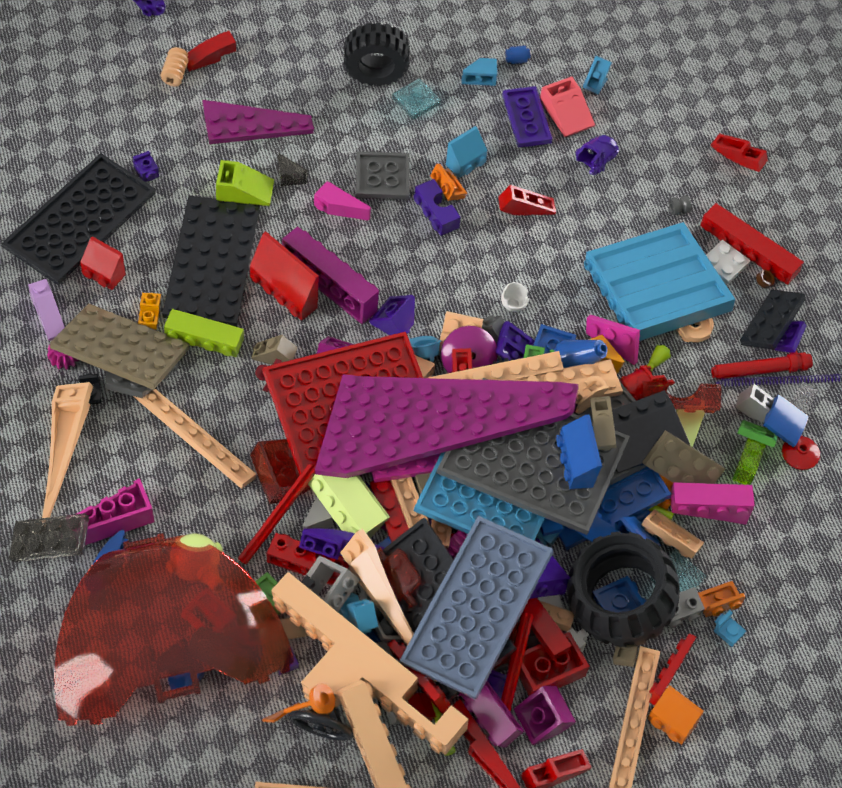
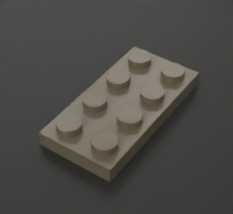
[642,430,725,484]

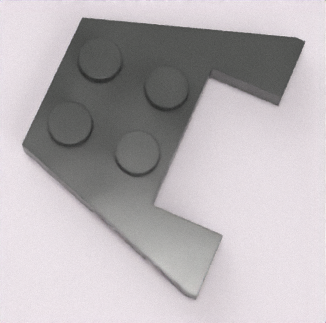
[105,362,179,398]

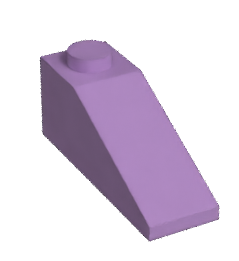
[28,279,65,341]

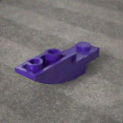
[299,528,385,560]

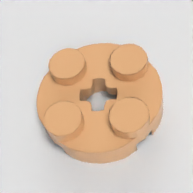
[676,318,714,342]

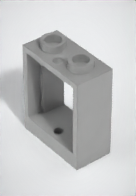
[306,555,360,612]

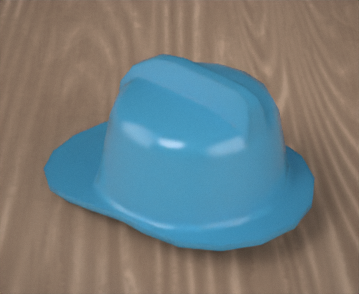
[409,336,441,362]

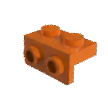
[430,163,467,201]
[698,581,746,617]

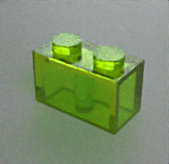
[732,438,766,485]

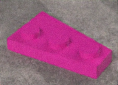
[586,314,640,365]

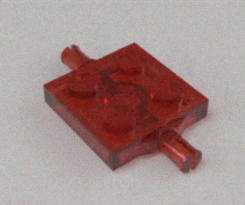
[376,547,423,609]

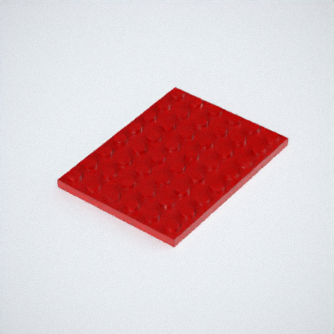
[262,331,423,475]

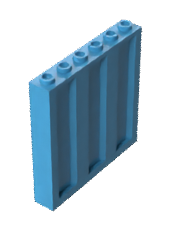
[584,222,735,341]

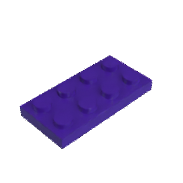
[502,86,552,148]

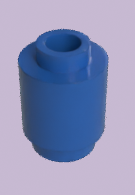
[505,45,531,64]

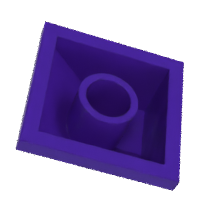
[369,295,415,335]

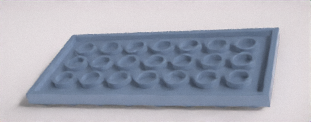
[400,516,553,700]

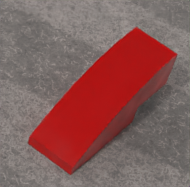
[187,31,236,71]
[711,133,767,172]
[521,749,592,788]

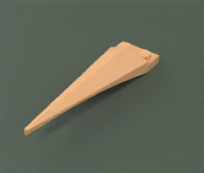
[41,382,93,531]
[340,529,437,682]

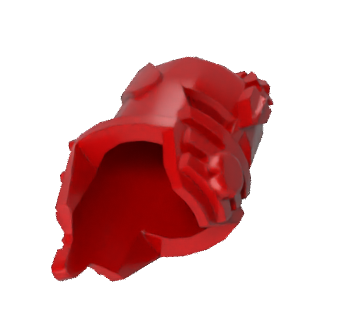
[619,365,675,401]

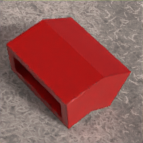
[407,693,436,721]

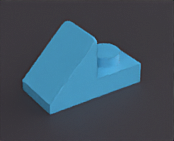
[582,56,612,94]

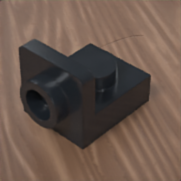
[79,373,102,405]

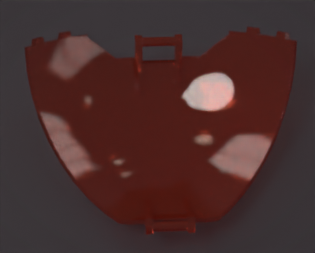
[54,533,294,726]

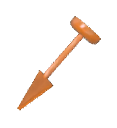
[262,683,335,723]

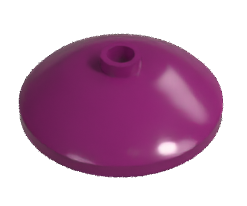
[441,325,498,373]

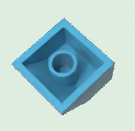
[446,126,488,178]

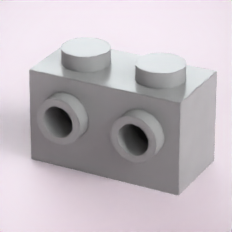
[664,587,705,628]

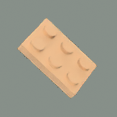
[641,509,704,559]

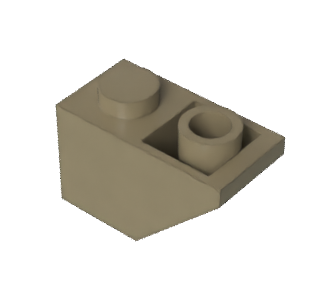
[251,335,298,365]

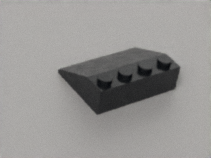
[612,390,690,473]

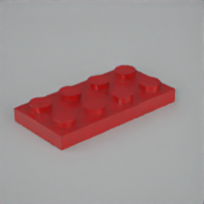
[388,639,451,715]

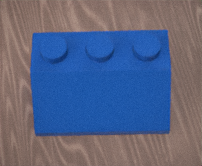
[556,414,602,489]

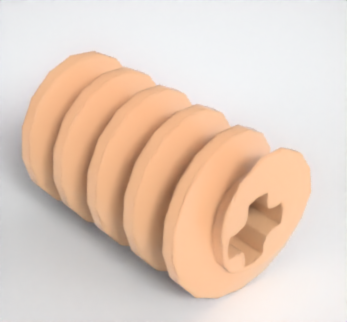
[161,47,188,87]

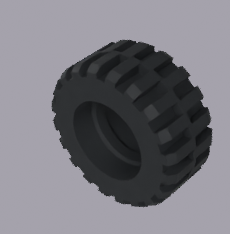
[343,22,410,86]

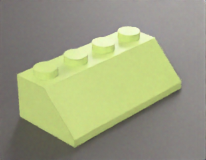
[308,474,390,538]

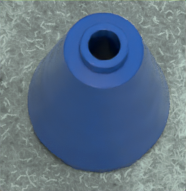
[554,340,608,368]

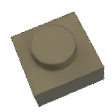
[613,645,638,667]

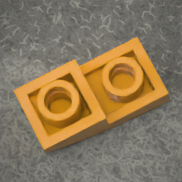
[138,292,161,330]

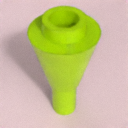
[647,345,671,371]

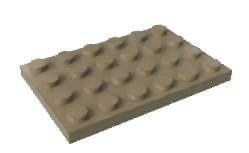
[50,303,190,390]

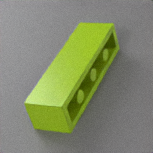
[164,309,244,357]

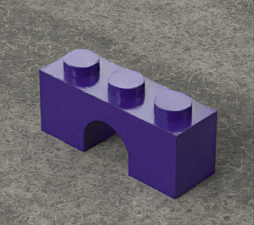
[413,179,461,236]

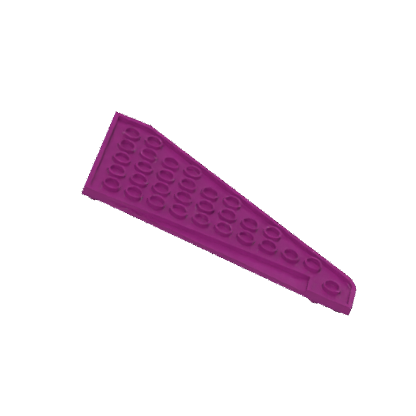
[315,374,579,478]

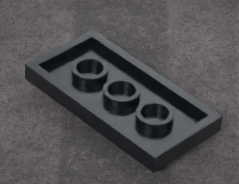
[740,289,806,350]

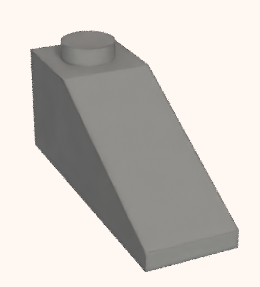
[736,384,774,422]

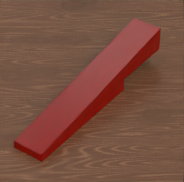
[520,598,572,660]
[452,699,521,788]

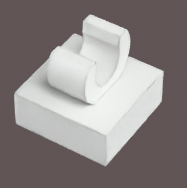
[566,628,589,652]

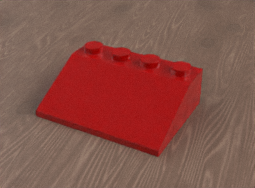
[250,231,319,321]

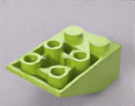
[216,160,274,206]

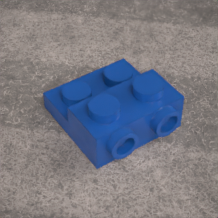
[592,576,646,612]

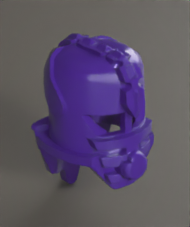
[575,135,619,175]

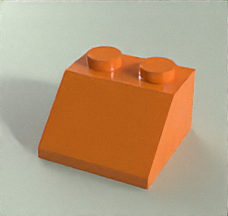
[648,685,704,745]

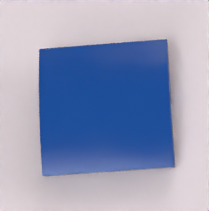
[763,395,809,447]

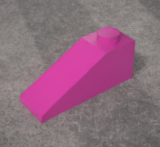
[314,181,371,220]

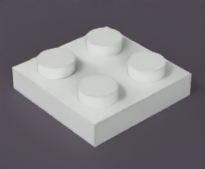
[706,240,751,285]

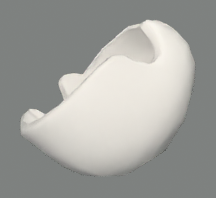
[501,282,529,312]

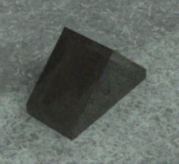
[277,153,308,186]

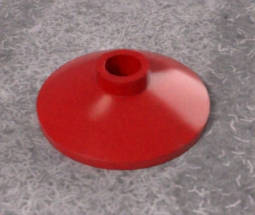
[782,436,820,470]

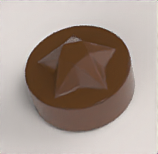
[756,269,775,289]

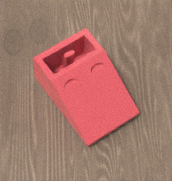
[540,77,595,137]

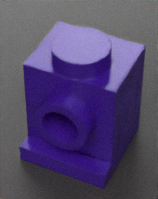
[133,151,159,182]

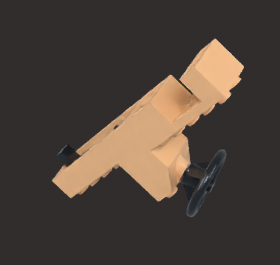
[271,572,468,755]

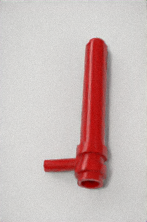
[711,350,813,379]

